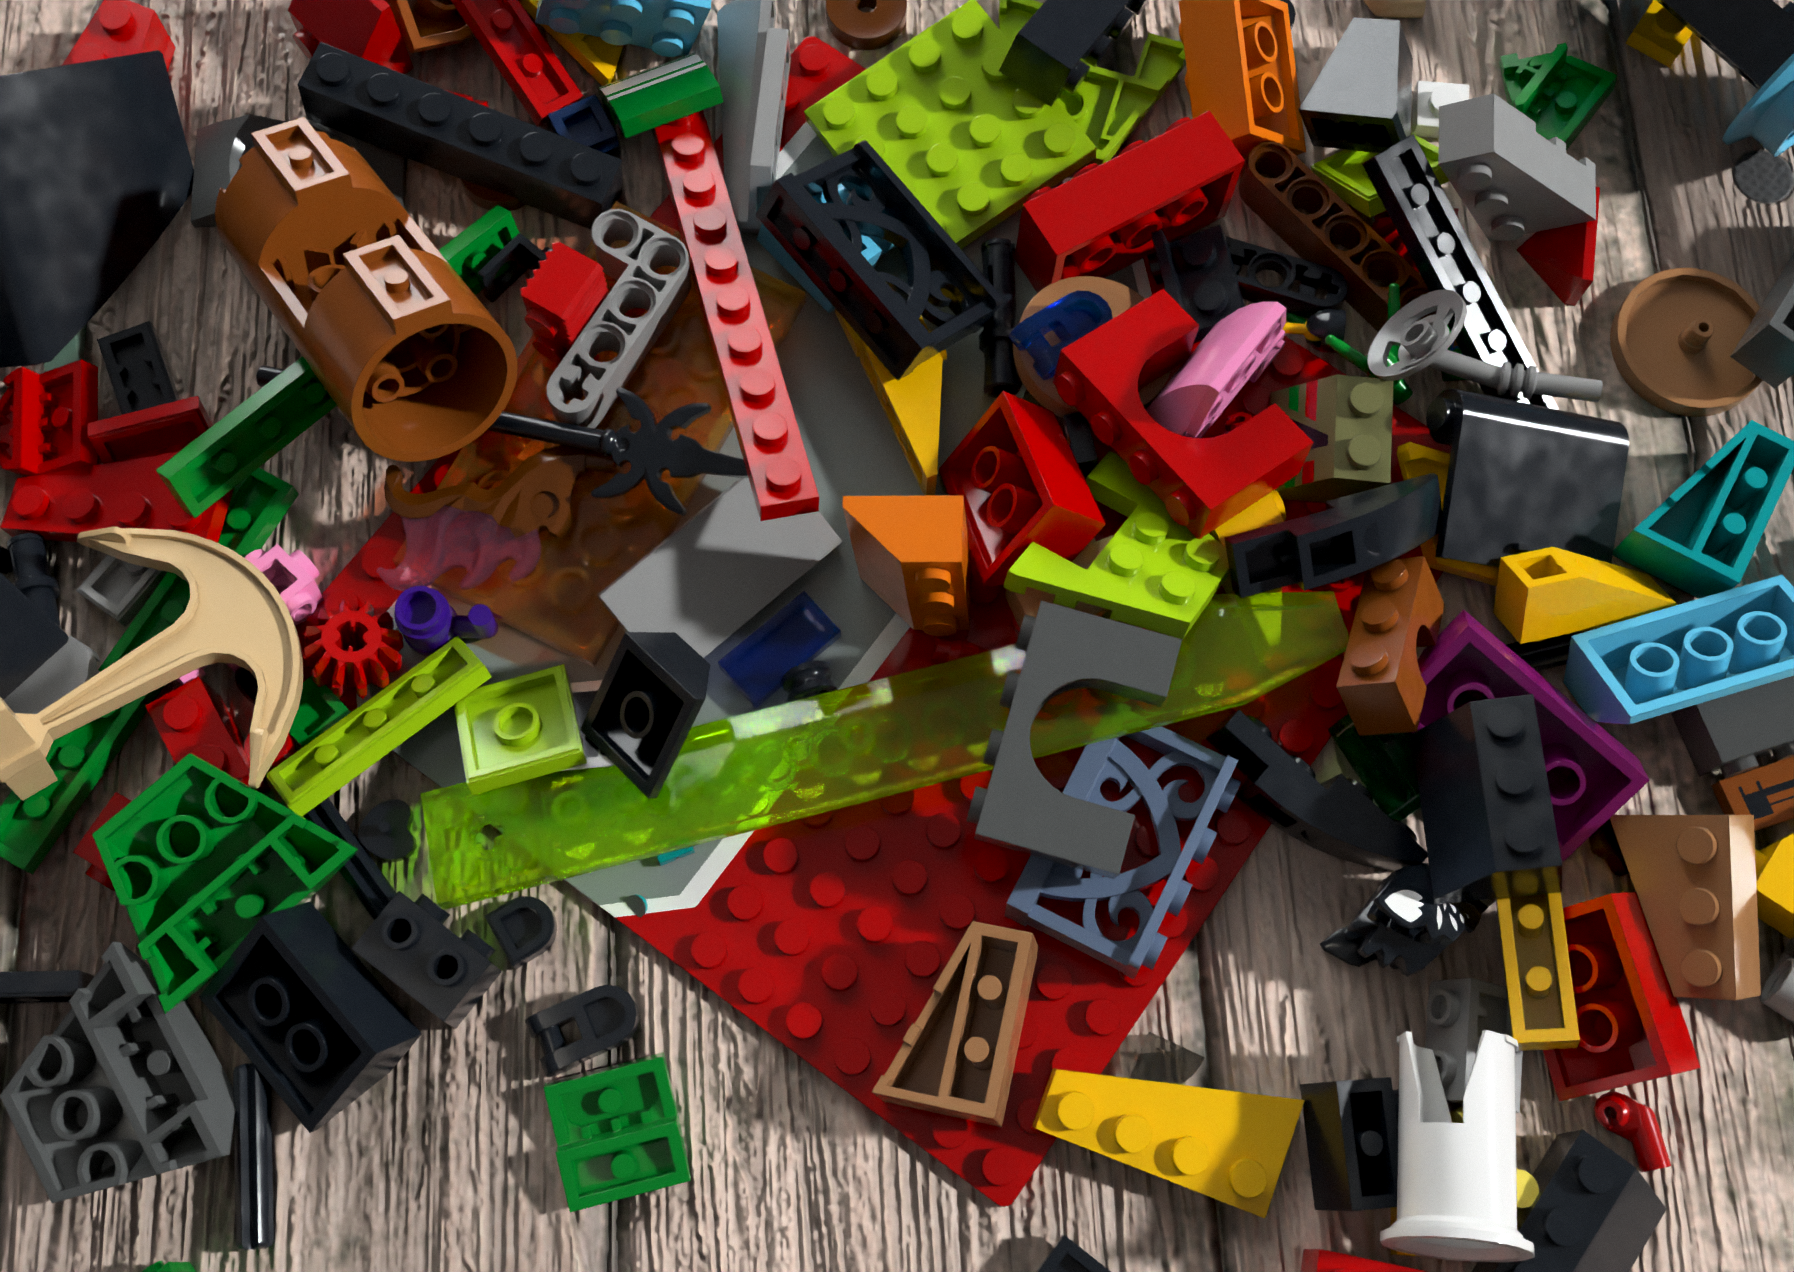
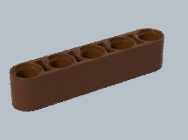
[1238,141,1437,332]

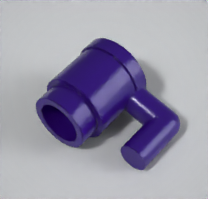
[394,586,498,656]

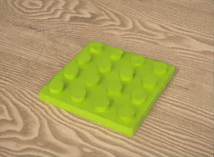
[804,0,1097,249]

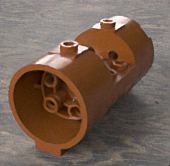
[215,117,518,462]

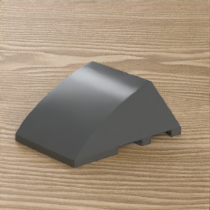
[0,942,235,1203]

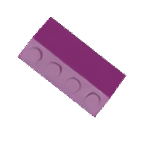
[1412,609,1650,862]

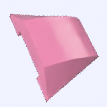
[1146,302,1287,438]

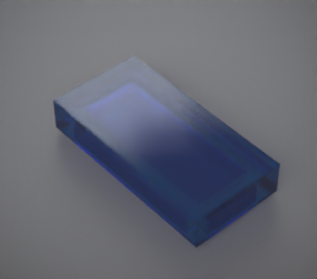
[718,591,841,708]

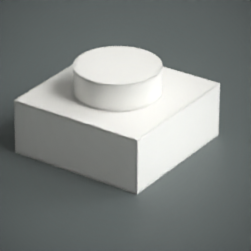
[1412,80,1469,138]

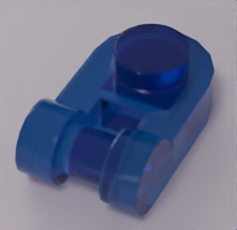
[1009,290,1113,380]

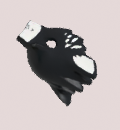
[1320,863,1496,977]

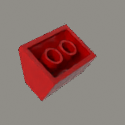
[938,391,1106,587]
[1543,892,1701,1102]

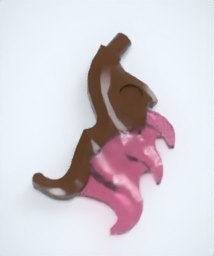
[376,445,617,591]

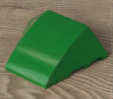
[92,753,359,1014]

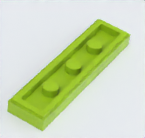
[266,636,492,816]

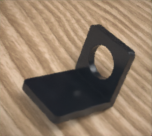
[477,233,553,302]

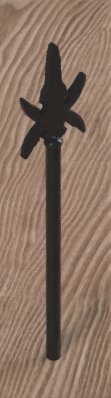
[256,366,748,516]

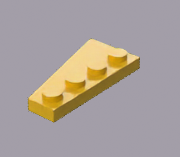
[1032,1068,1305,1218]

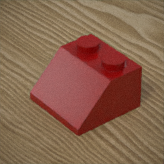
[288,0,414,75]

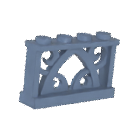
[1005,698,1241,979]

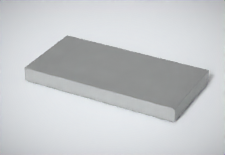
[596,478,842,658]

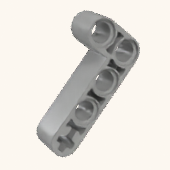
[547,209,692,429]

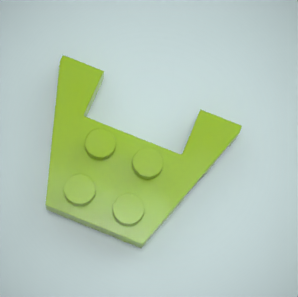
[998,0,1186,166]
[1003,451,1230,639]

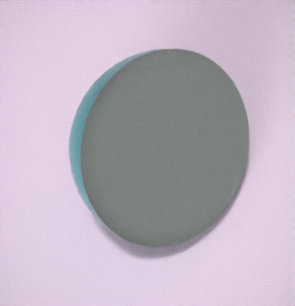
[626,894,648,917]

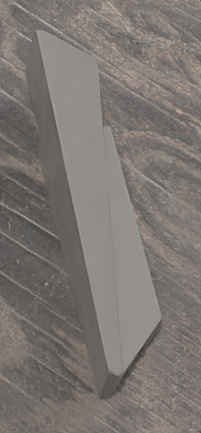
[717,0,791,233]

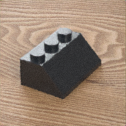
[1411,694,1562,904]
[199,902,422,1133]
[1472,1129,1667,1272]

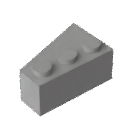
[1438,93,1596,241]

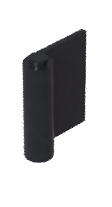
[1426,388,1629,567]

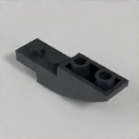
[1224,473,1442,598]
[1206,710,1428,871]

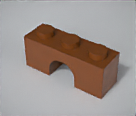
[1337,556,1445,736]

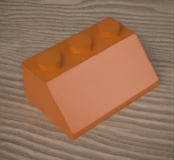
[1179,0,1306,160]
[842,495,972,636]

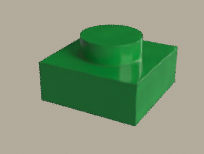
[289,675,351,747]

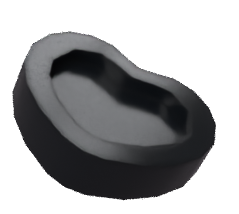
[358,799,417,862]

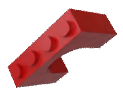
[1053,288,1314,539]

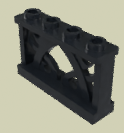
[756,140,1003,381]

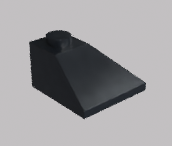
[580,632,710,799]

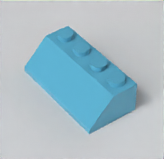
[1563,574,1794,725]

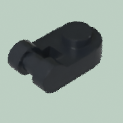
[525,985,639,1077]

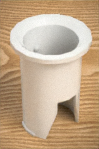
[1380,1030,1534,1262]

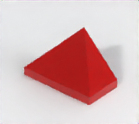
[1516,187,1600,306]

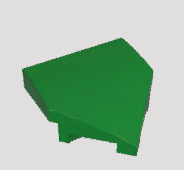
[1499,43,1617,150]

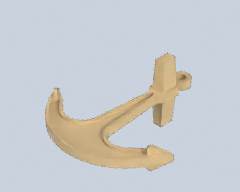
[0,526,304,801]

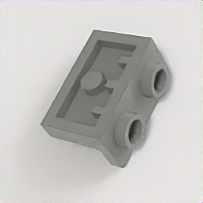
[1425,978,1523,1113]

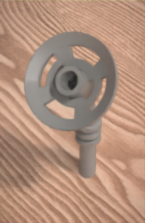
[1367,289,1603,403]

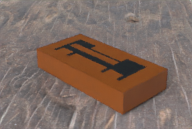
[1711,757,1794,833]

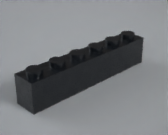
[298,42,622,230]

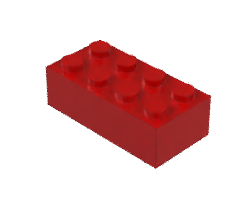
[1015,110,1245,293]

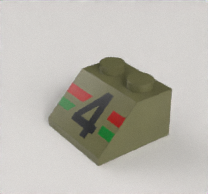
[1268,374,1393,504]

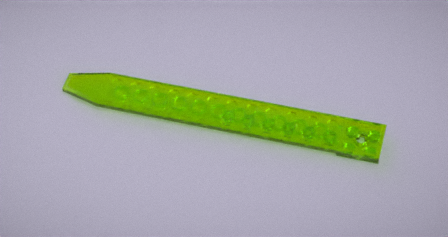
[420,591,1349,910]

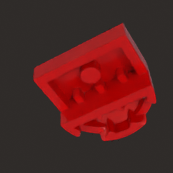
[0,359,98,477]

